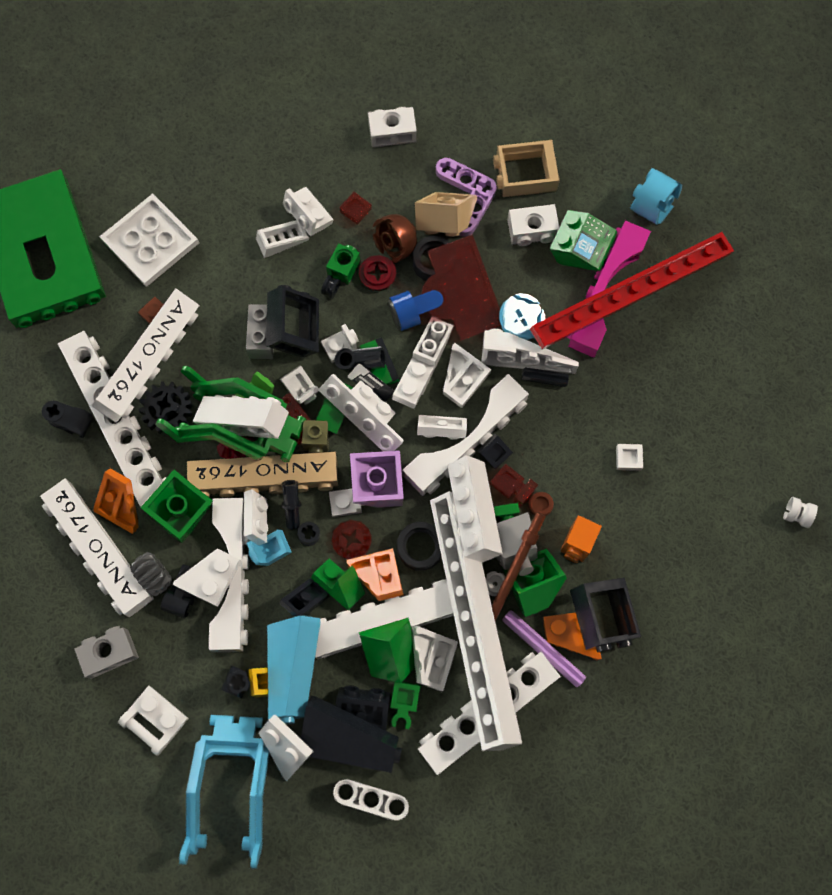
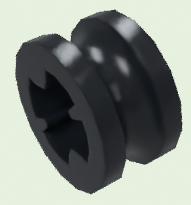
[321,275,341,299]
[298,522,320,546]

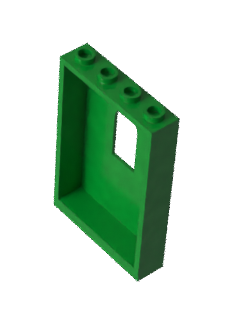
[0,169,106,328]

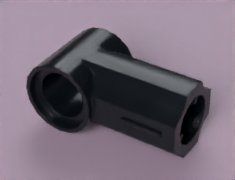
[335,346,386,374]
[161,564,194,619]
[221,666,250,698]

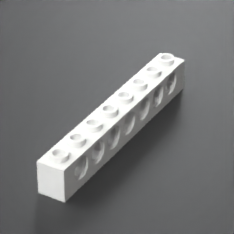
[58,331,166,507]

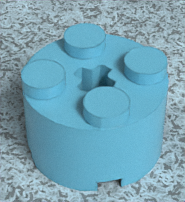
[630,168,682,224]

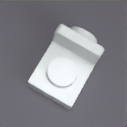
[321,324,359,363]
[329,488,364,517]

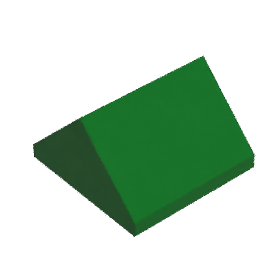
[359,618,415,684]

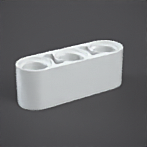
[333,779,409,820]

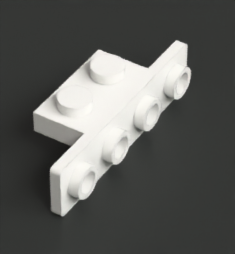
[319,374,404,452]

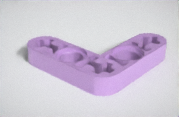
[436,158,497,237]

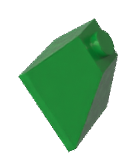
[141,470,213,544]
[501,548,567,617]

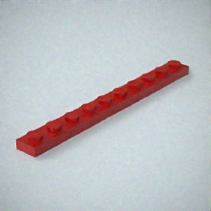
[530,232,734,350]

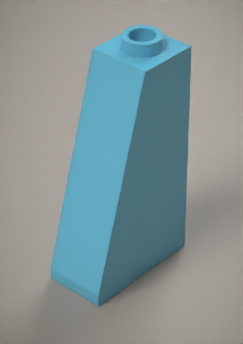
[267,615,320,724]

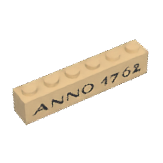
[187,452,338,497]

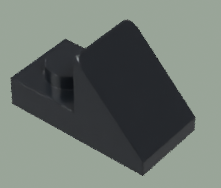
[279,578,330,617]

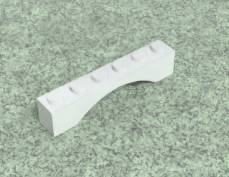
[402,374,529,496]
[209,498,250,652]

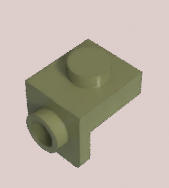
[302,420,329,454]

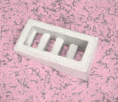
[256,220,309,258]

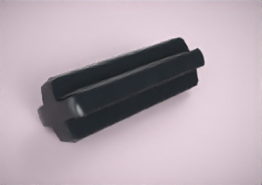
[522,367,569,387]

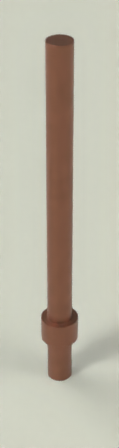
[492,512,546,621]

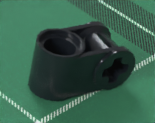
[42,400,94,438]

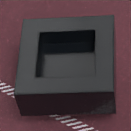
[477,434,513,469]

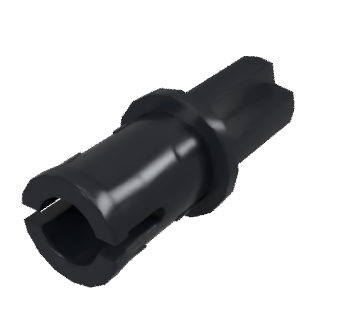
[282,480,302,530]

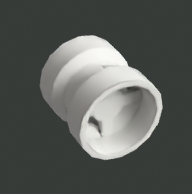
[783,497,818,528]

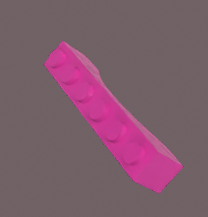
[567,221,651,358]

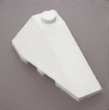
[481,329,579,374]

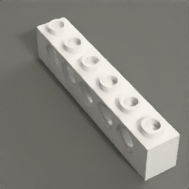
[418,652,561,775]

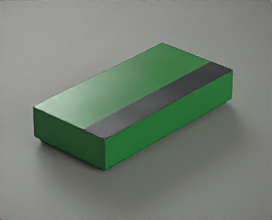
[360,337,399,386]

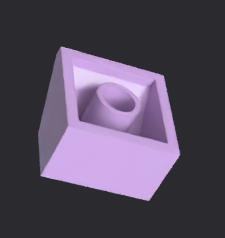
[350,451,404,507]

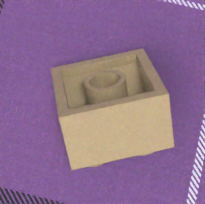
[415,192,477,236]

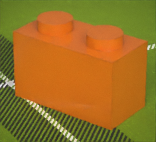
[560,515,602,563]

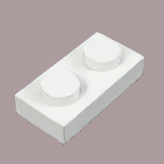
[417,415,467,439]
[244,489,268,545]

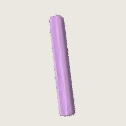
[503,610,586,687]

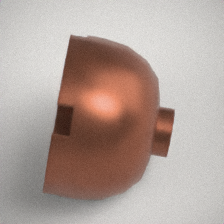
[373,214,417,263]

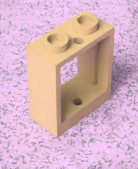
[493,140,559,197]

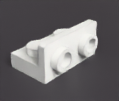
[283,187,333,236]

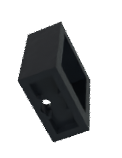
[266,285,319,357]
[570,578,641,653]

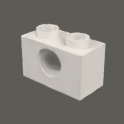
[368,107,417,147]
[507,204,559,246]

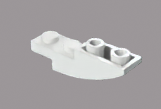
[392,317,453,409]

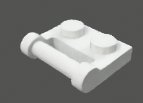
[118,686,189,756]

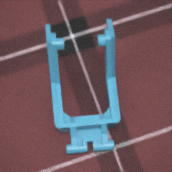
[179,715,269,868]

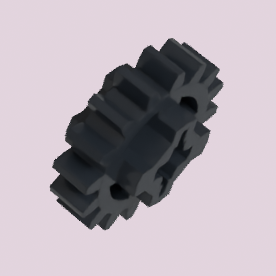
[139,381,193,434]

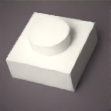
[616,444,643,471]

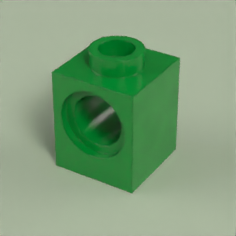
[326,243,360,285]

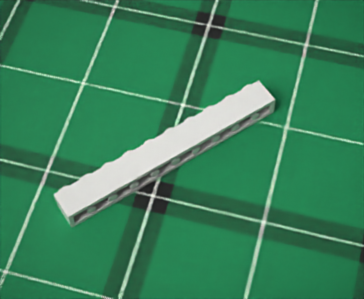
[430,491,522,751]

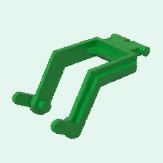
[156,366,306,463]

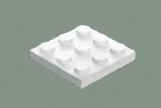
[100,194,199,287]

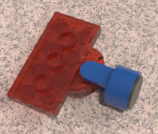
[388,235,501,341]

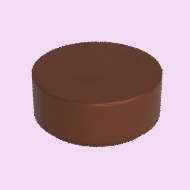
[529,492,554,516]

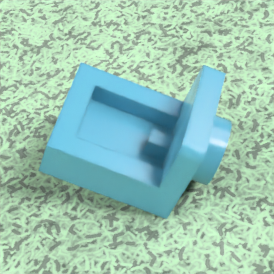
[247,530,292,566]

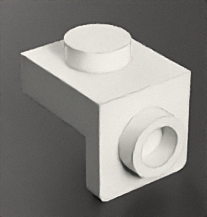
[280,366,319,405]

